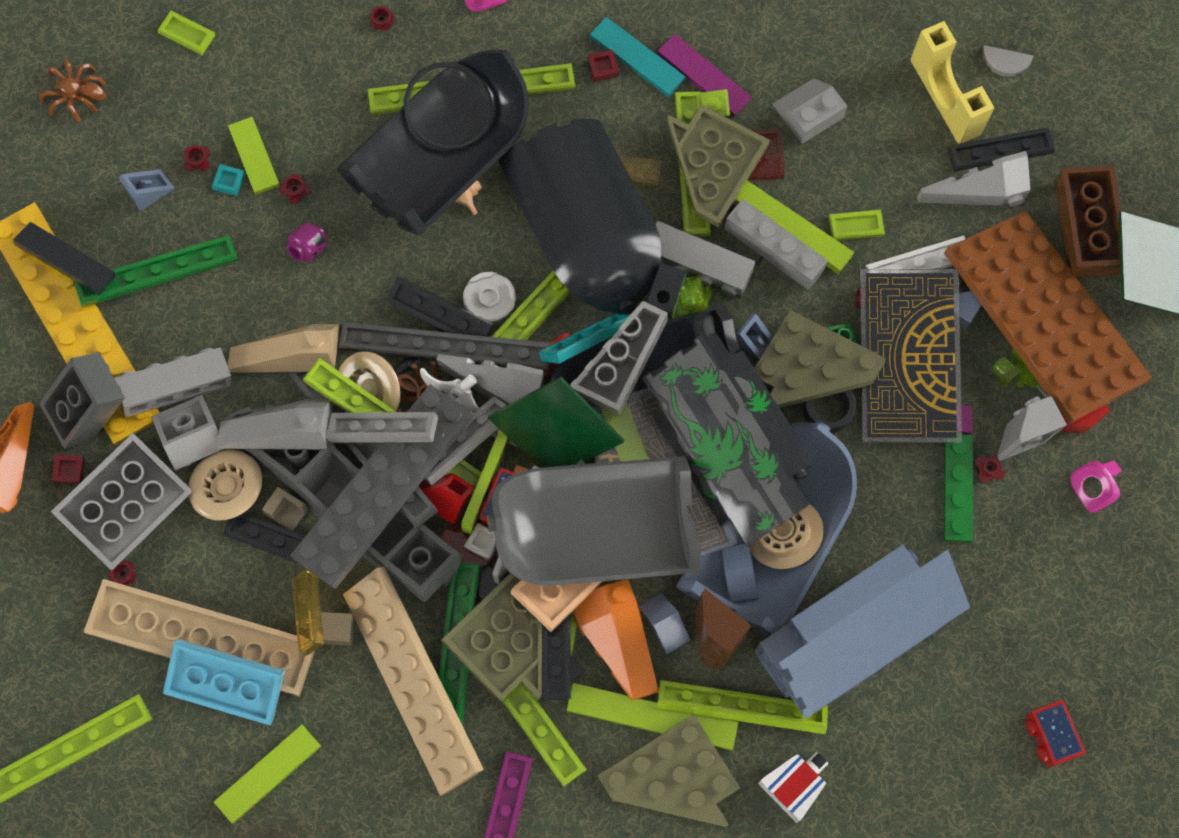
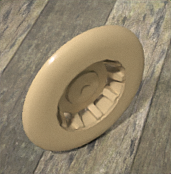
[339,352,400,411]
[188,449,262,520]
[749,505,823,569]

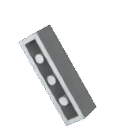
[724,199,828,290]
[656,221,755,297]
[114,347,231,418]

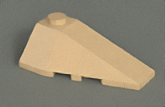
[227,324,340,373]

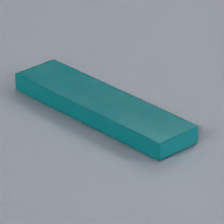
[590,17,685,98]
[539,313,630,363]

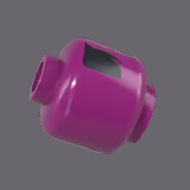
[287,223,327,262]

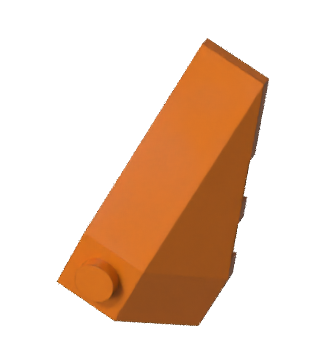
[0,402,35,514]
[572,579,659,701]

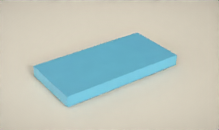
[163,639,285,725]

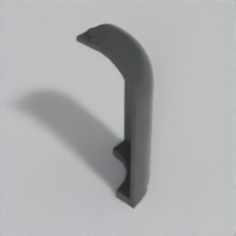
[487,456,701,586]

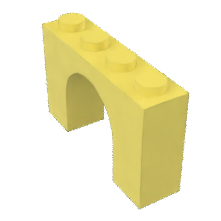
[910,21,994,144]

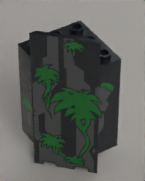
[643,334,814,546]

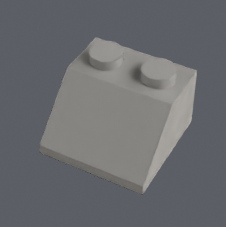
[772,78,847,144]
[152,395,223,470]
[997,396,1067,462]

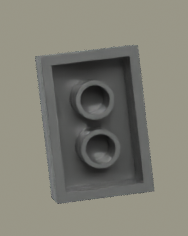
[39,352,125,449]

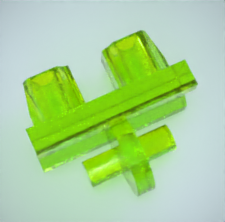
[677,276,712,316]
[992,349,1039,389]

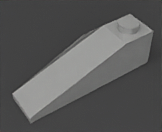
[917,151,1030,207]
[437,354,544,405]
[217,399,333,449]

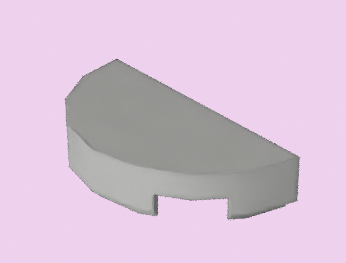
[982,45,1034,77]

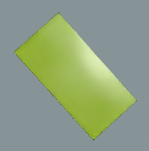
[157,11,215,55]
[828,210,885,241]

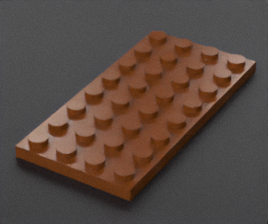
[944,211,1152,425]

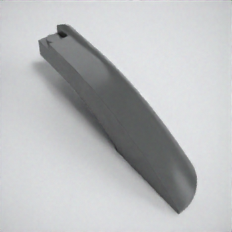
[219,405,461,603]

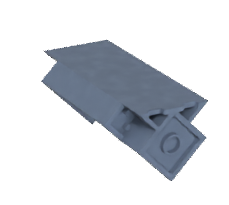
[754,545,970,719]

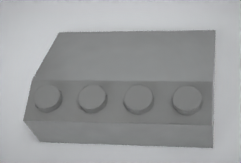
[51,433,193,571]

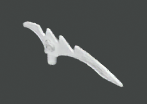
[420,368,517,447]

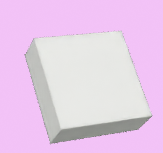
[464,523,497,561]

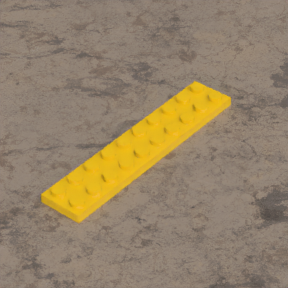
[0,202,160,446]

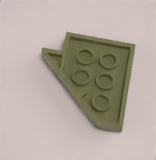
[667,105,770,227]
[441,573,542,702]
[597,714,740,827]

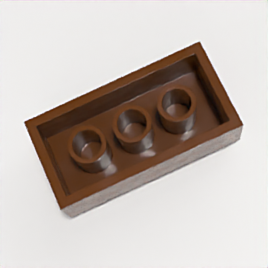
[1054,165,1121,278]

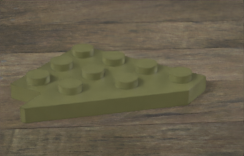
[754,310,886,408]

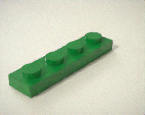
[944,434,973,543]

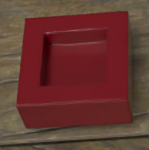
[588,49,619,82]
[52,455,85,485]

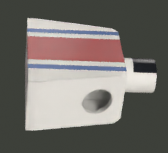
[758,752,828,823]

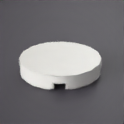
[463,272,516,323]

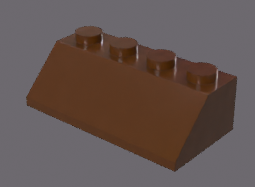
[694,589,751,671]

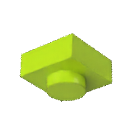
[700,89,730,117]

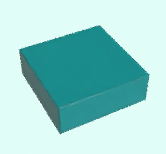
[211,164,245,196]

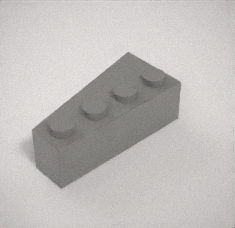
[570,301,668,416]

